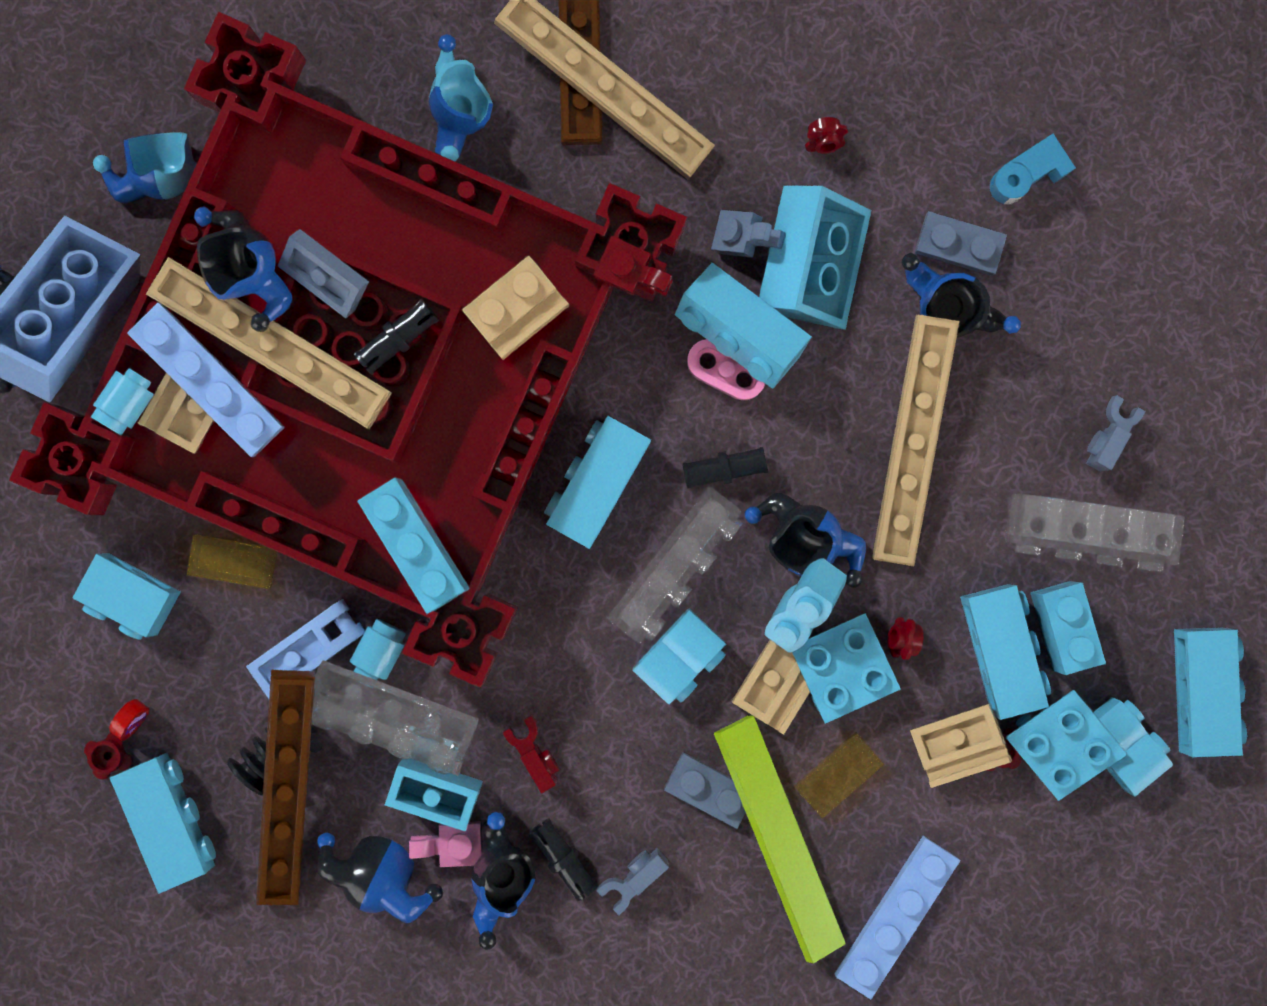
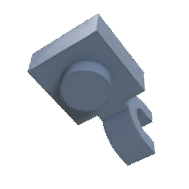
[711,210,785,257]
[1086,395,1146,472]
[597,848,669,915]

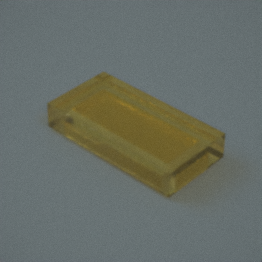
[186,534,277,589]
[794,732,884,819]

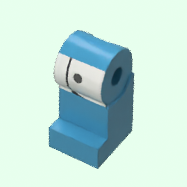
[990,134,1076,204]

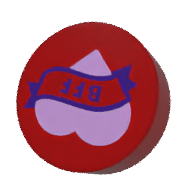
[109,699,150,741]

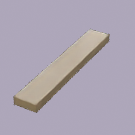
[494,0,715,180]
[146,257,392,429]
[872,315,959,566]

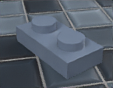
[915,211,1007,276]
[278,229,369,318]
[664,752,746,829]

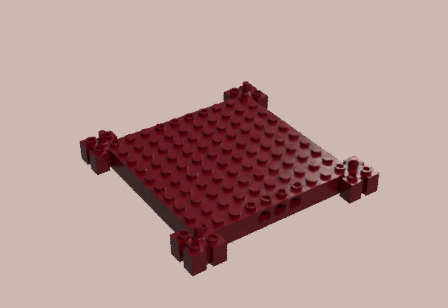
[9,11,687,688]

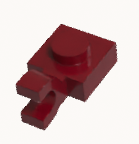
[593,236,673,297]
[503,714,560,794]

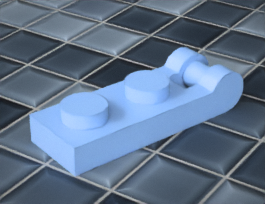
[246,599,365,699]

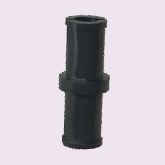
[354,299,439,375]
[682,447,768,489]
[528,818,598,901]

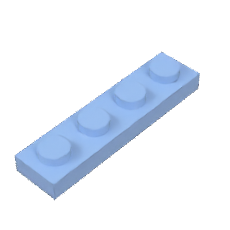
[127,303,285,457]
[834,835,960,1000]

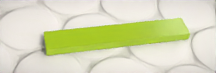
[714,716,846,964]

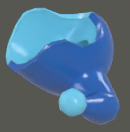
[428,34,493,162]
[93,132,197,204]

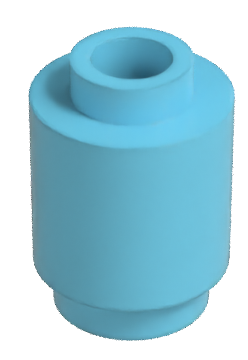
[91,368,154,436]
[350,619,406,683]

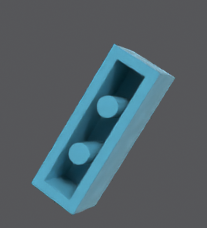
[675,263,812,389]
[544,416,651,549]
[357,478,470,614]
[960,584,1051,720]
[1174,627,1247,757]
[110,753,216,894]

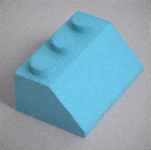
[759,186,872,330]

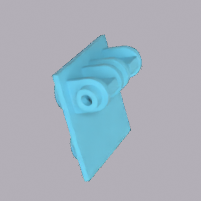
[792,613,901,724]
[1006,690,1127,801]

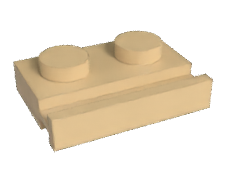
[462,256,569,360]
[138,373,238,454]
[732,640,810,734]
[910,703,1012,788]

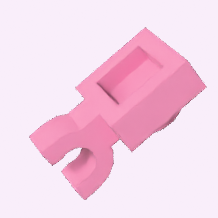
[409,821,482,867]

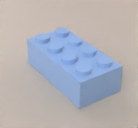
[0,215,141,403]

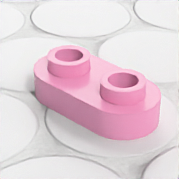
[687,339,765,400]

